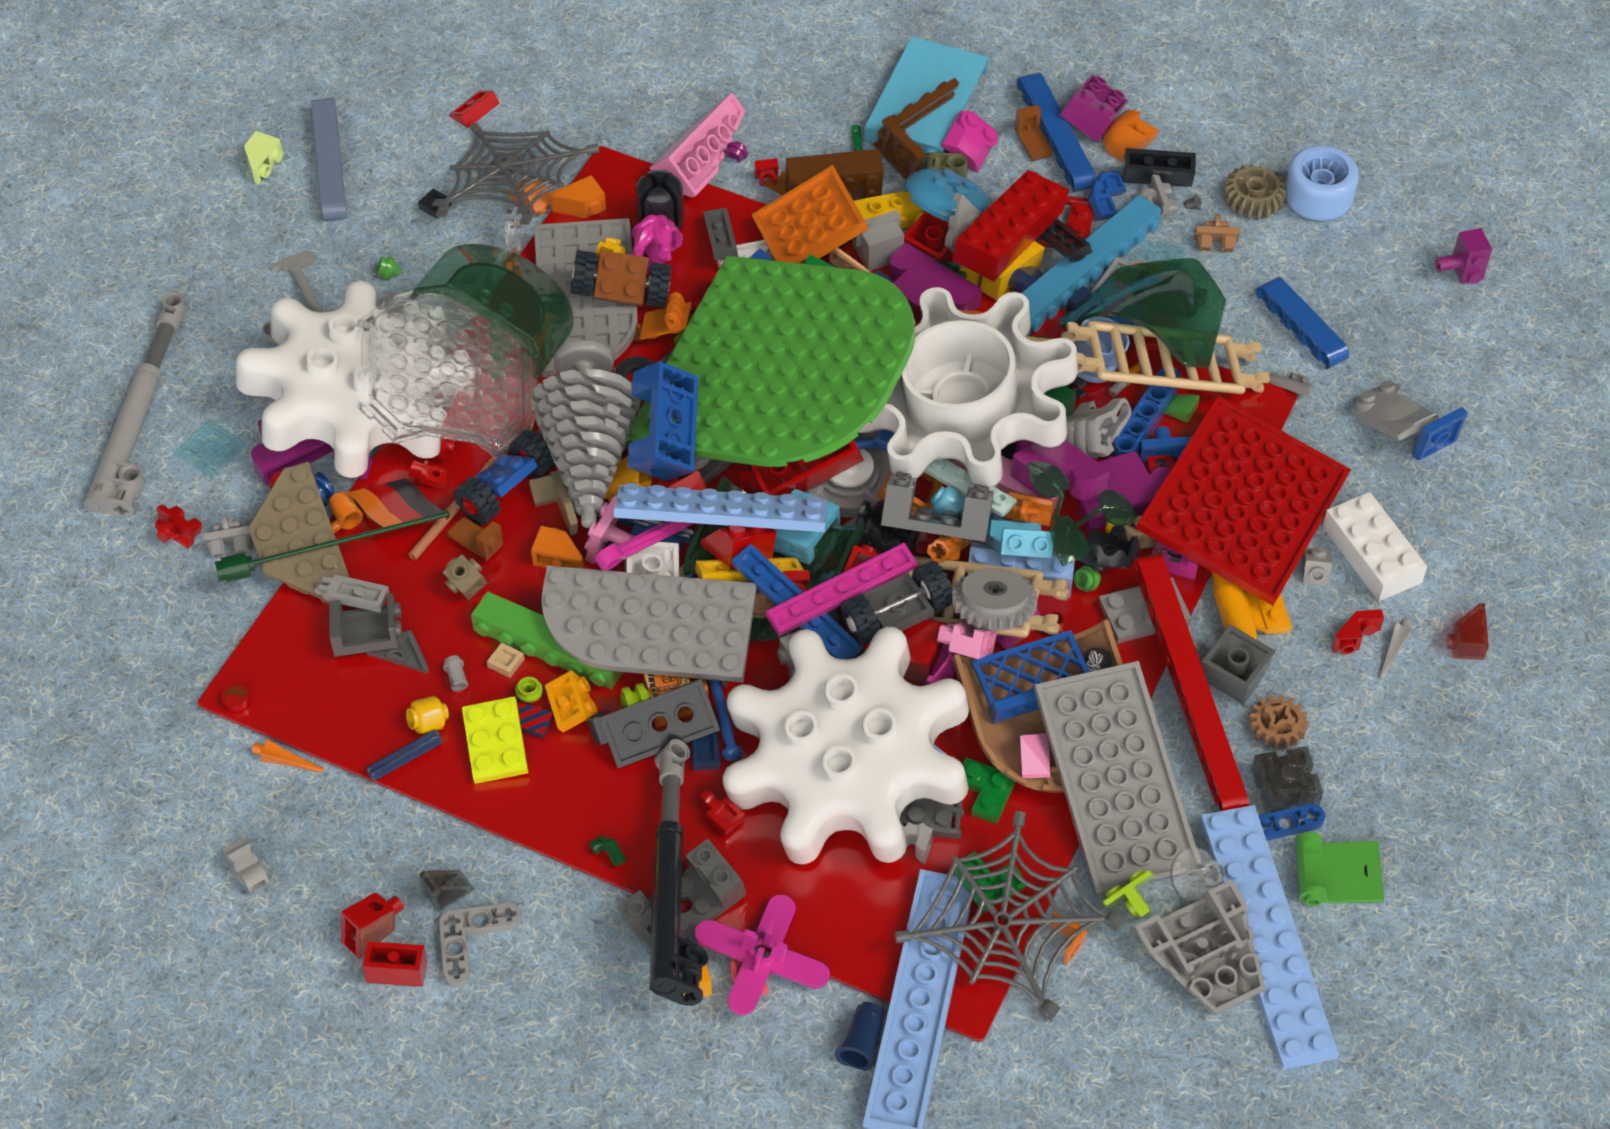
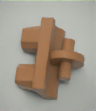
[1194,214,1240,252]

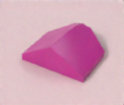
[926,643,954,685]

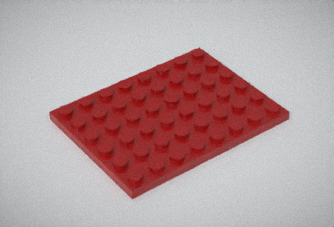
[1136,396,1351,606]

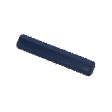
[367,730,442,781]

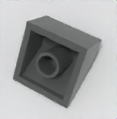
[1201,625,1275,704]

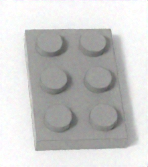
[1098,577,1192,644]

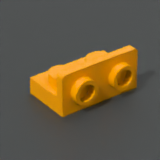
[545,670,597,732]

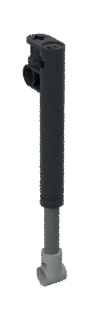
[649,739,708,1006]

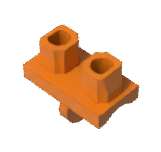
[1005,491,1055,526]

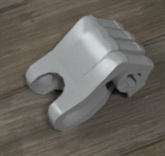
[1065,398,1132,459]

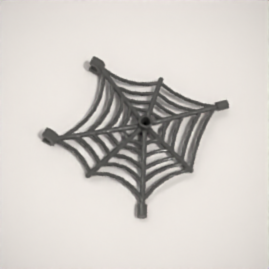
[432,122,599,225]
[894,811,1125,1021]

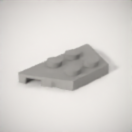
[945,193,981,254]

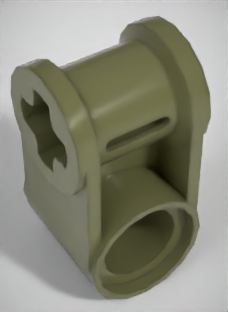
[924,152,968,178]

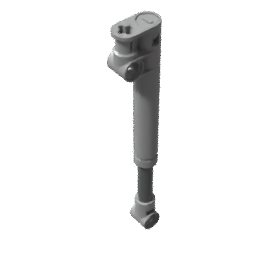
[84,291,187,517]

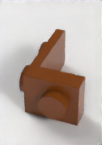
[1015,105,1053,161]
[448,517,503,561]

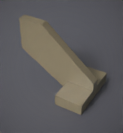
[529,471,578,535]

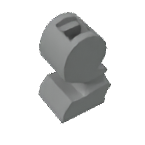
[901,822,933,865]
[223,837,270,894]

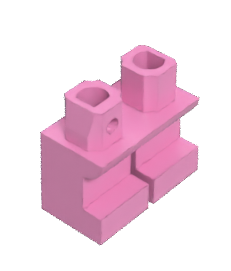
[937,620,997,659]

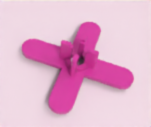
[694,895,830,1016]

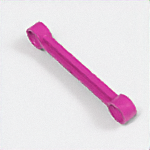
[594,521,701,572]

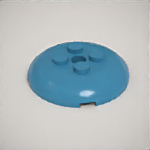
[904,169,992,222]

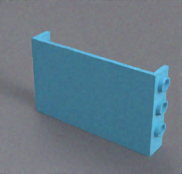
[864,36,989,162]

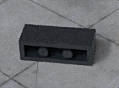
[1122,148,1196,187]

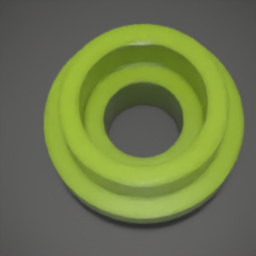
[516,677,543,703]

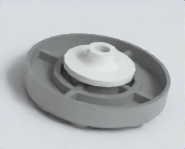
[805,432,890,518]

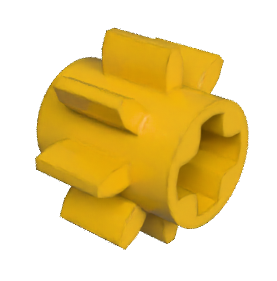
[596,237,625,258]

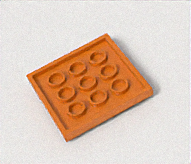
[752,165,869,264]

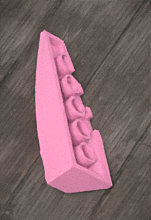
[650,92,745,198]

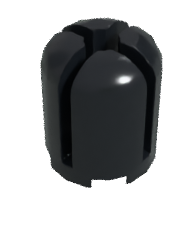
[635,170,684,231]

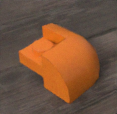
[1102,110,1159,162]

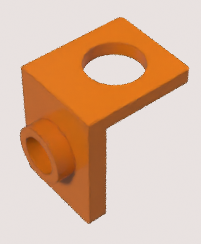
[1050,911,1087,966]

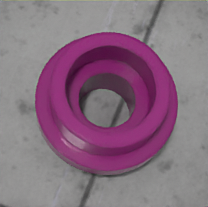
[726,141,748,162]

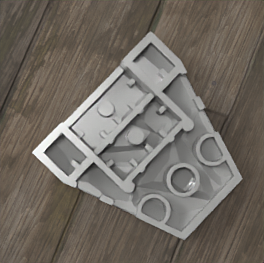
[1133,879,1265,1015]

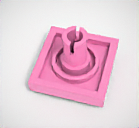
[584,495,635,564]

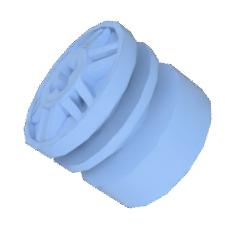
[1074,316,1130,383]

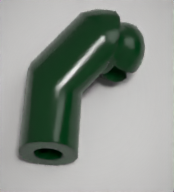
[589,835,626,867]

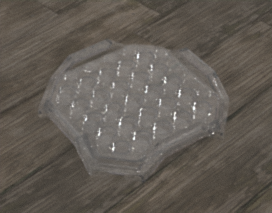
[356,287,537,458]

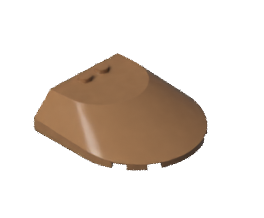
[952,619,1123,793]

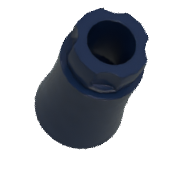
[834,1002,884,1071]

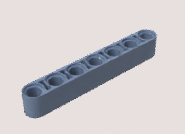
[311,98,348,221]

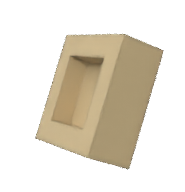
[487,643,525,678]

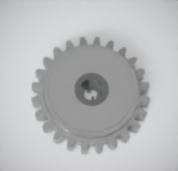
[952,568,1038,631]

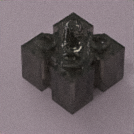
[1251,746,1323,814]

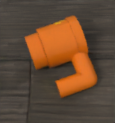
[328,492,363,533]

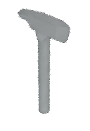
[270,251,323,312]

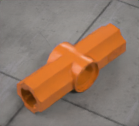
[927,535,972,563]

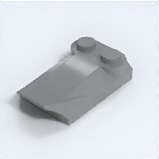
[1352,381,1439,441]

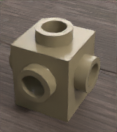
[443,555,488,600]

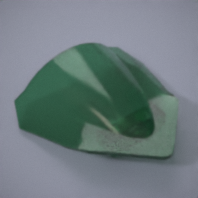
[1060,258,1226,368]

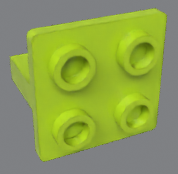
[1103,869,1156,919]

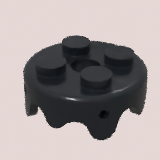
[855,499,920,553]
[1074,525,1140,571]

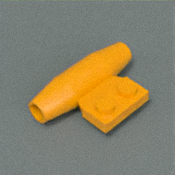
[1211,571,1292,640]

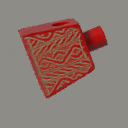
[341,893,404,959]

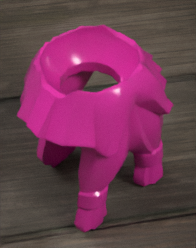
[630,214,683,276]

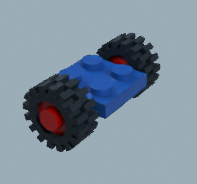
[453,430,555,526]

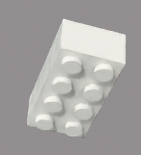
[1323,492,1427,601]

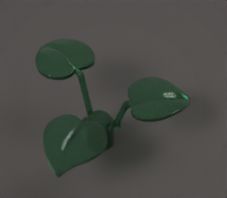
[1026,461,1137,566]

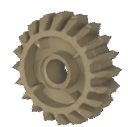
[1223,163,1287,221]

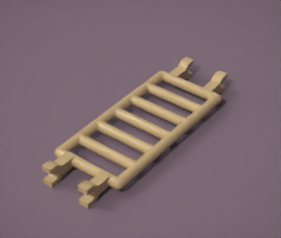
[1061,321,1270,394]
[901,556,1069,638]

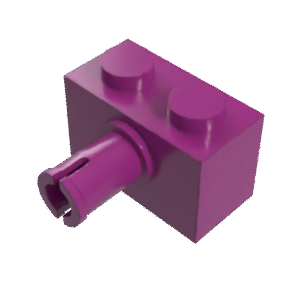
[1435,228,1492,284]

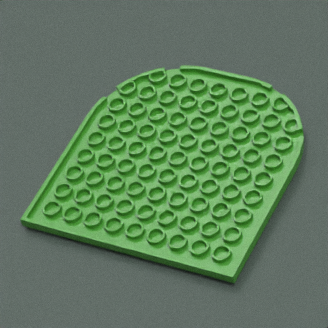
[626,256,915,467]

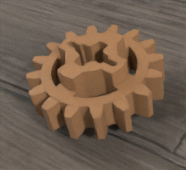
[1248,694,1309,750]

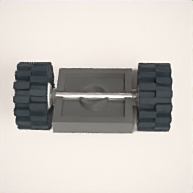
[840,561,953,646]

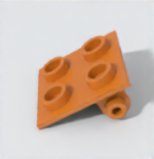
[640,292,692,340]

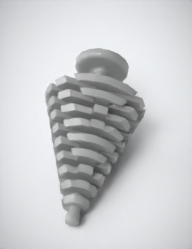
[529,340,641,528]

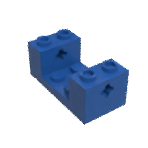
[628,361,699,481]

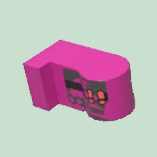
[1151,541,1199,580]

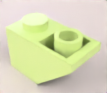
[244,131,283,184]

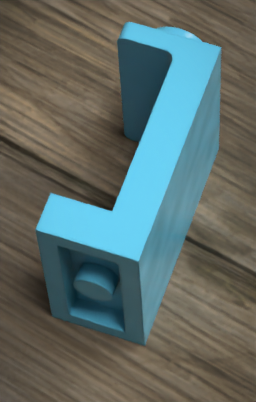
[774,489,841,565]
[986,519,1055,558]

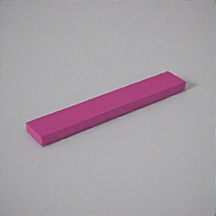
[766,543,918,636]

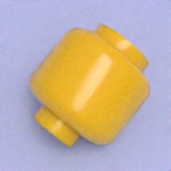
[406,696,449,734]

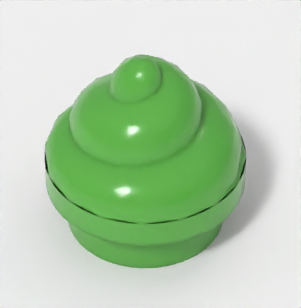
[376,256,402,280]
[1074,565,1101,592]

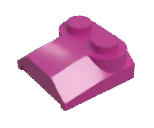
[940,111,998,172]

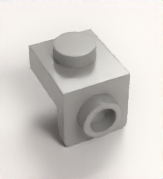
[1303,547,1332,587]

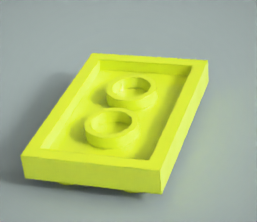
[462,696,529,784]

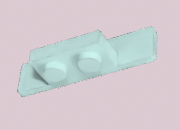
[924,459,1017,517]

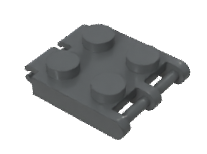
[899,798,964,839]

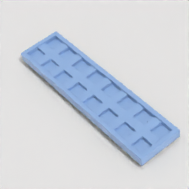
[614,483,827,532]

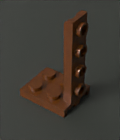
[873,78,959,180]

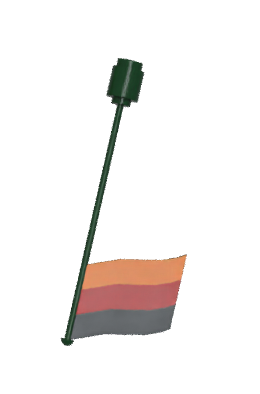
[214,479,450,583]

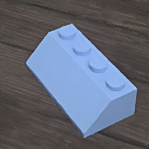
[967,542,1075,598]

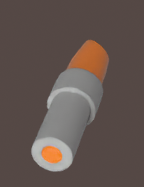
[1108,362,1141,397]

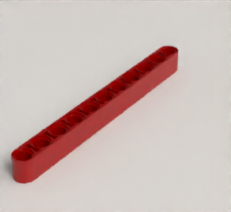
[1133,554,1249,811]

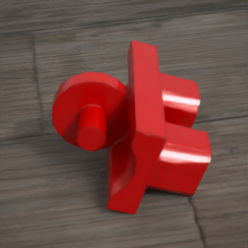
[155,504,202,549]

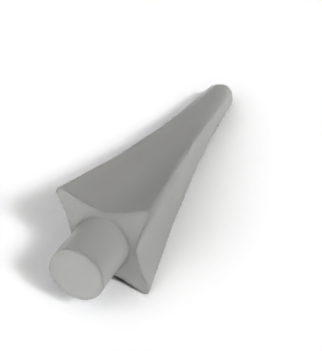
[1378,618,1413,679]

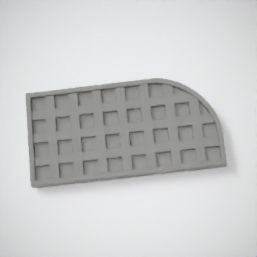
[534,218,638,377]

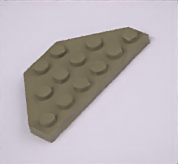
[248,462,349,604]

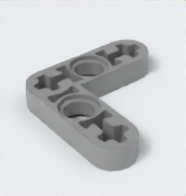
[439,903,522,988]

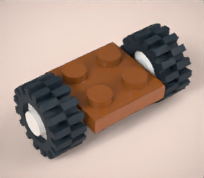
[570,250,672,308]

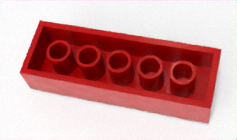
[952,170,1069,281]

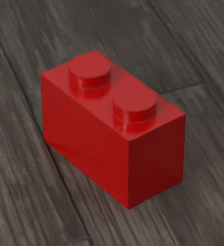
[362,941,428,987]

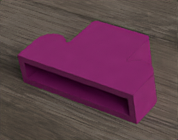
[890,243,982,322]
[251,419,334,485]
[1010,440,1110,500]
[1078,452,1172,532]

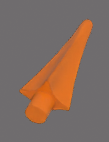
[251,739,324,773]

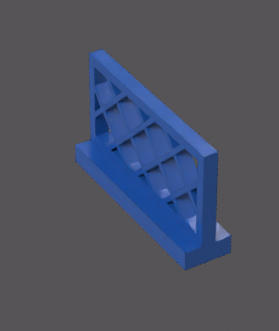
[971,630,1090,723]

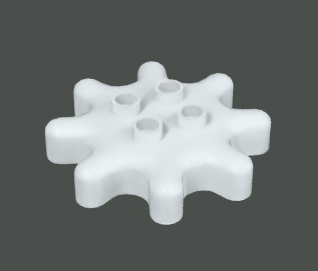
[236,280,475,478]
[857,287,1078,488]
[722,626,969,864]

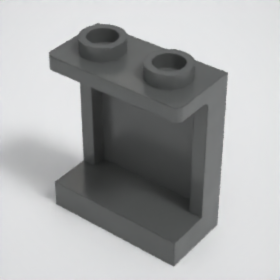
[329,593,402,657]

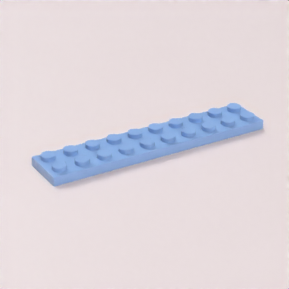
[1200,805,1339,1069]
[863,869,972,1129]

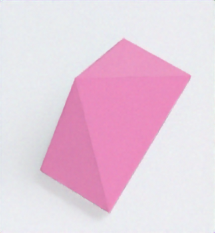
[1020,733,1050,778]

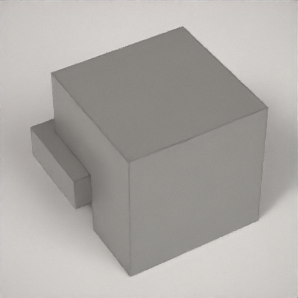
[852,210,904,271]

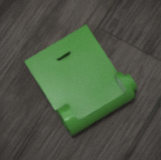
[1294,832,1384,906]

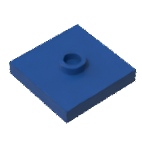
[1412,407,1468,461]

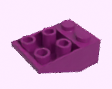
[1060,74,1129,142]

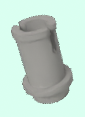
[443,655,468,691]

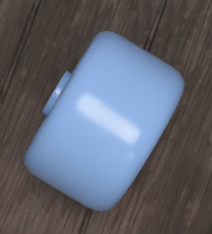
[1285,145,1359,221]

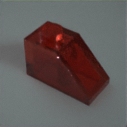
[1446,603,1489,660]

